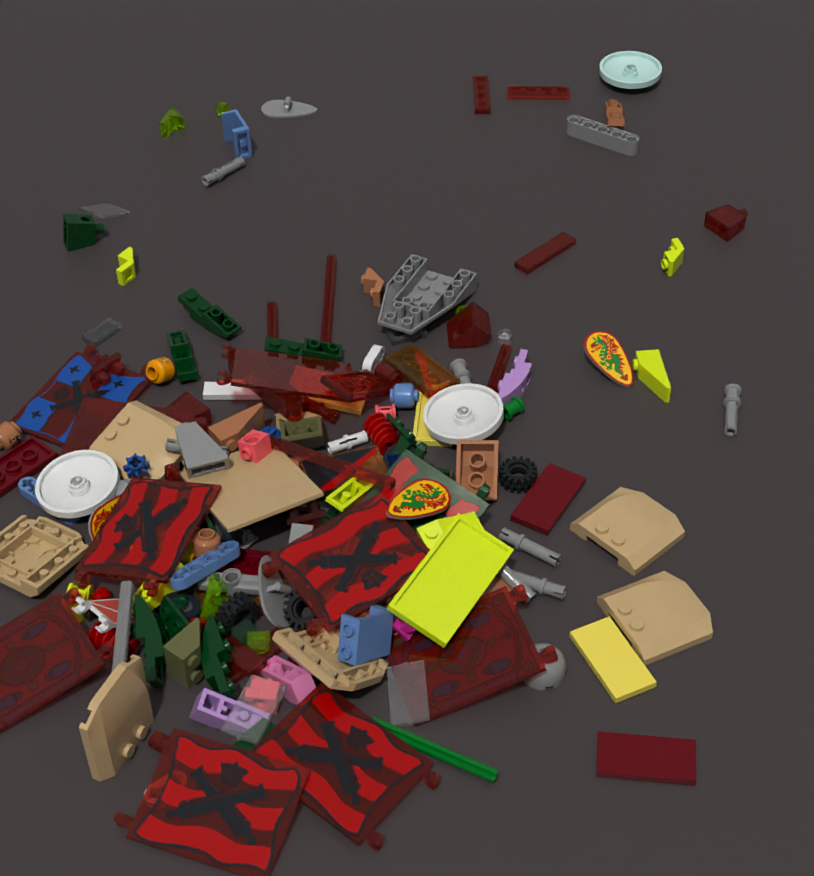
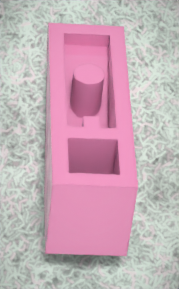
[257,655,319,708]

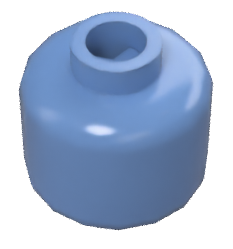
[390,383,419,409]

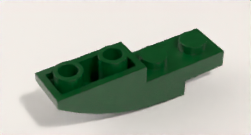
[178,288,242,338]
[263,336,343,366]
[132,594,169,688]
[201,614,237,701]

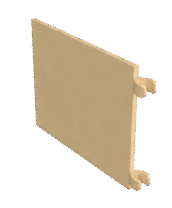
[179,440,324,533]

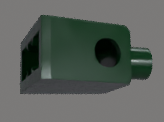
[63,214,105,252]

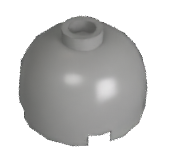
[520,643,566,690]

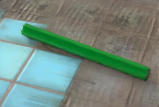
[368,716,499,782]

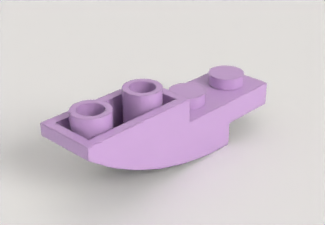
[497,349,532,404]

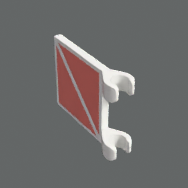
[72,597,136,633]

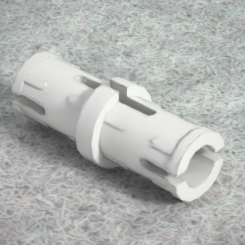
[326,430,368,455]

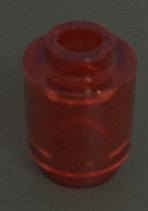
[374,361,403,387]

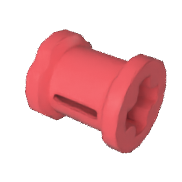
[375,403,396,420]

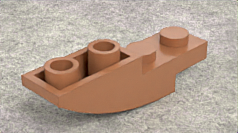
[604,99,625,130]

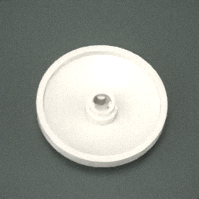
[423,383,504,445]
[35,450,120,518]

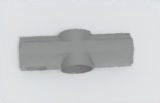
[198,568,259,597]

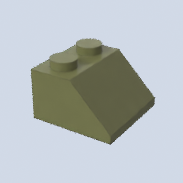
[280,416,325,453]
[163,618,204,689]

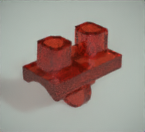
[89,352,125,386]
[285,500,325,529]

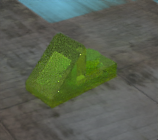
[159,107,185,138]
[199,572,228,620]

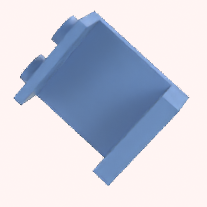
[221,109,252,159]
[337,605,394,666]

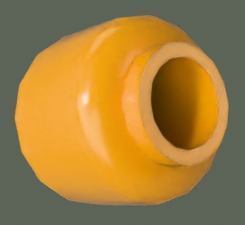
[146,357,175,384]

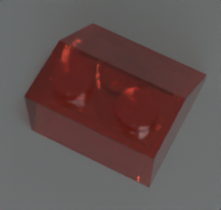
[447,301,492,349]

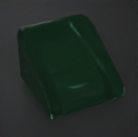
[230,618,263,653]

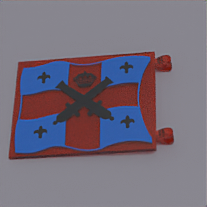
[9,344,152,452]

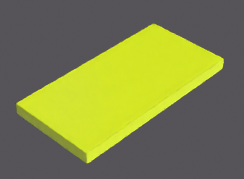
[386,513,514,648]

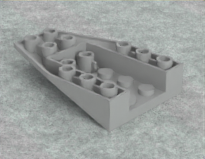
[377,254,477,335]

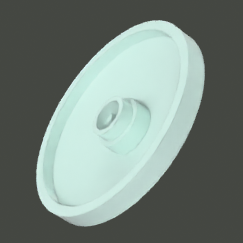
[599,51,662,89]

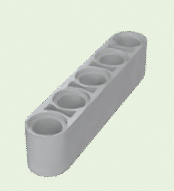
[566,115,639,156]

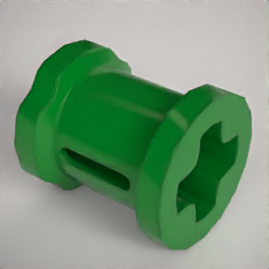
[503,396,525,421]

